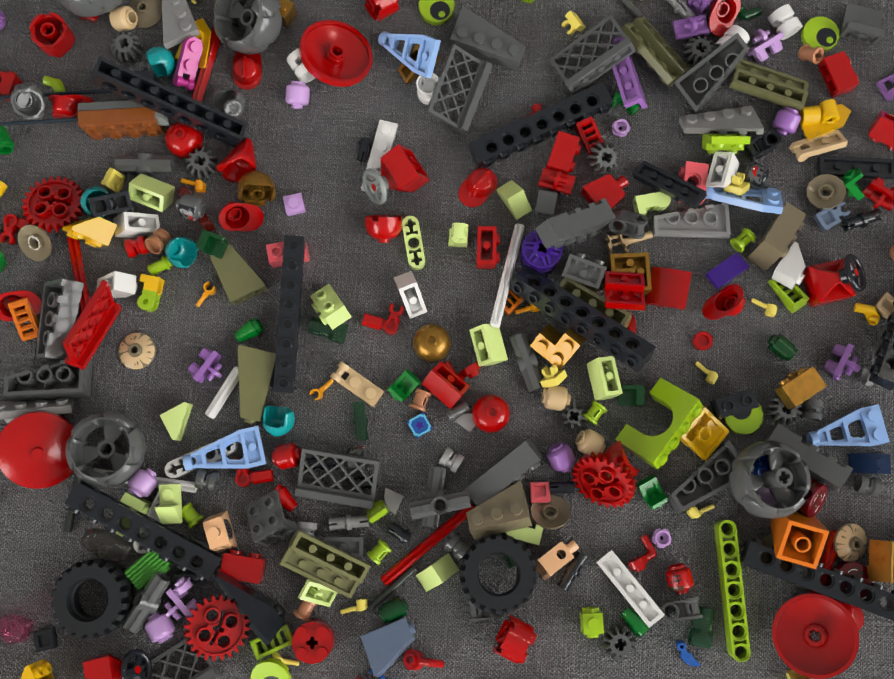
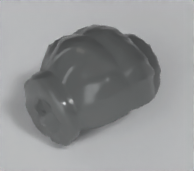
[10,82,46,120]
[211,88,245,118]

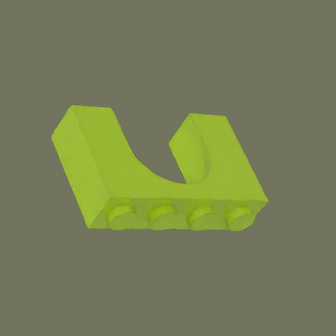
[615,377,703,470]

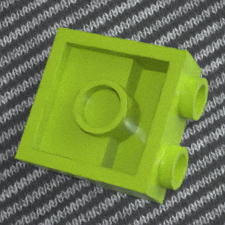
[702,134,751,154]

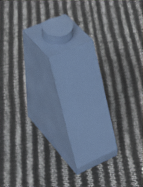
[361,618,416,678]

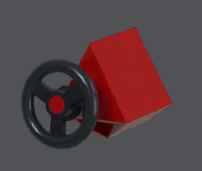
[803,254,866,307]
[82,649,152,679]

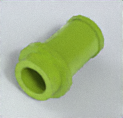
[147,255,173,276]

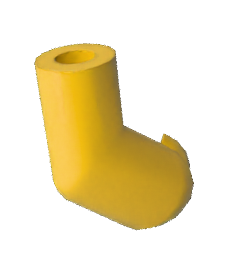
[854,303,880,326]

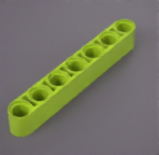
[714,519,751,662]

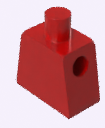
[581,174,629,210]

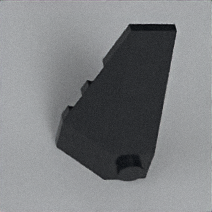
[214,569,285,646]

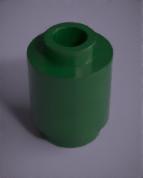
[767,333,798,361]
[378,596,409,623]

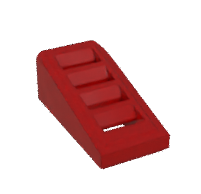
[574,116,603,160]

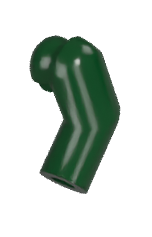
[737,3,761,20]

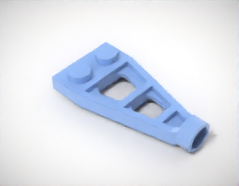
[378,31,441,78]
[705,187,783,214]
[806,404,890,447]
[183,426,267,471]

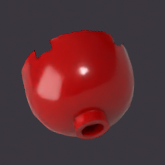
[165,122,204,159]
[365,215,402,243]
[471,394,510,434]

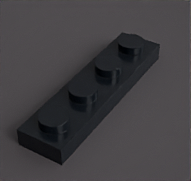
[817,155,894,180]
[633,161,707,209]

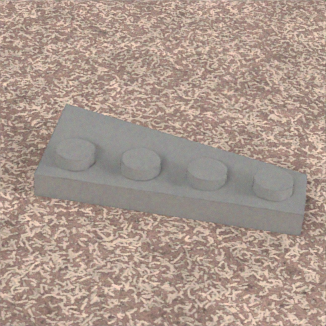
[162,0,200,49]
[679,106,764,135]
[653,203,731,238]
[0,398,74,420]

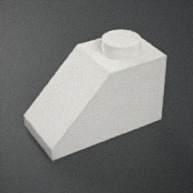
[706,152,739,188]
[113,212,160,238]
[772,242,806,289]
[96,271,138,298]
[394,271,427,319]

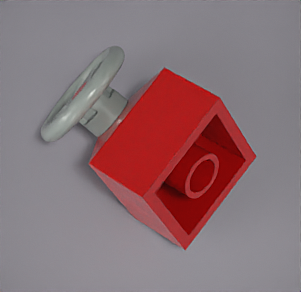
[363,144,430,205]

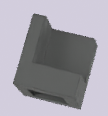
[534,190,557,219]

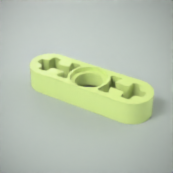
[402,216,425,270]

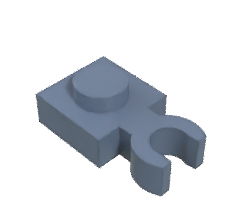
[813,202,851,232]

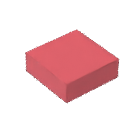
[529,482,551,503]

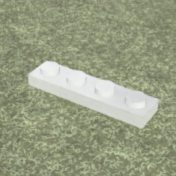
[361,120,398,194]
[596,550,665,628]

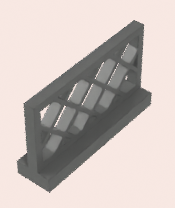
[549,15,636,95]
[426,44,493,134]
[295,447,380,509]
[142,633,222,679]

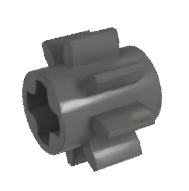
[561,404,586,429]

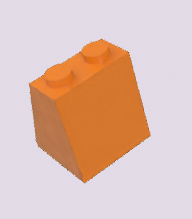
[770,512,829,569]

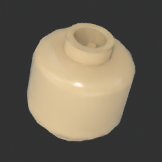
[109,6,138,32]
[541,385,571,411]
[575,429,606,456]

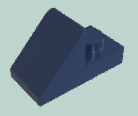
[848,453,891,474]

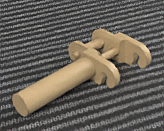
[605,231,653,255]

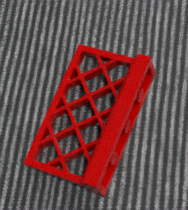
[63,280,122,370]

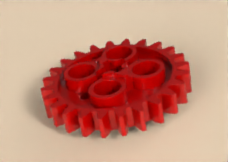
[21,176,84,233]
[572,452,636,508]
[183,593,251,662]

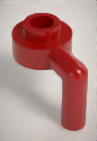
[444,361,481,379]
[627,534,657,573]
[403,649,444,671]

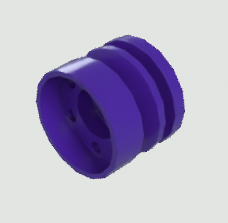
[520,230,563,275]

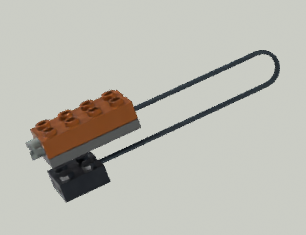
[0,70,169,140]

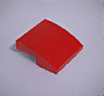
[645,267,692,310]
[604,271,646,311]

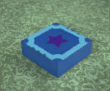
[407,412,433,439]

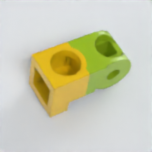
[137,274,165,312]

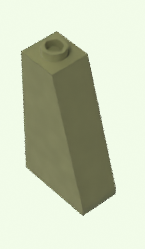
[209,233,269,306]
[238,345,276,425]

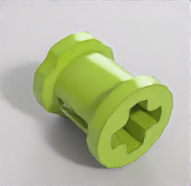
[730,228,756,253]
[582,400,607,426]
[182,502,204,529]
[366,538,393,565]

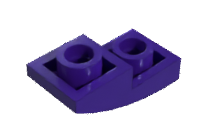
[705,253,750,290]

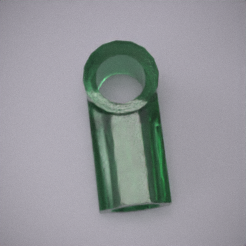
[308,317,349,344]
[688,606,715,649]

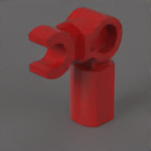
[0,214,30,245]
[362,303,404,335]
[233,457,274,488]

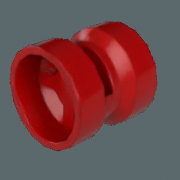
[124,235,150,258]

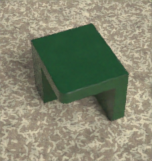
[196,229,229,259]
[618,385,645,407]

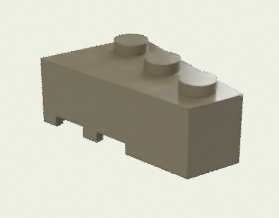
[747,202,806,271]
[466,480,532,540]

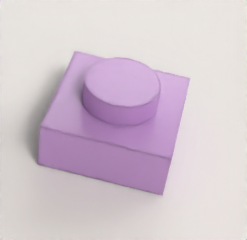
[283,193,306,216]

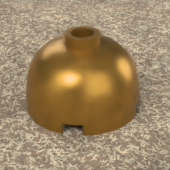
[237,171,276,207]
[413,324,451,362]

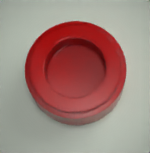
[692,331,713,351]

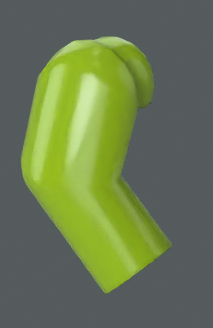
[43,75,66,92]

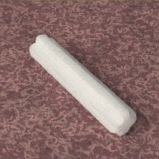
[205,366,239,419]

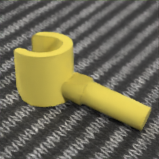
[751,298,777,317]
[695,361,718,385]
[686,504,715,519]
[340,599,368,614]
[271,652,299,666]

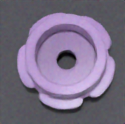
[612,119,630,137]
[652,528,672,548]
[173,576,193,595]

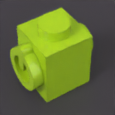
[579,606,604,638]

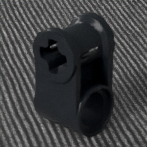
[744,130,781,162]

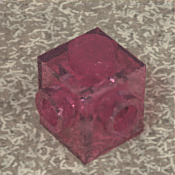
[0,614,34,644]

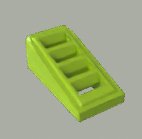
[768,279,809,314]
[366,499,390,523]
[249,624,292,660]

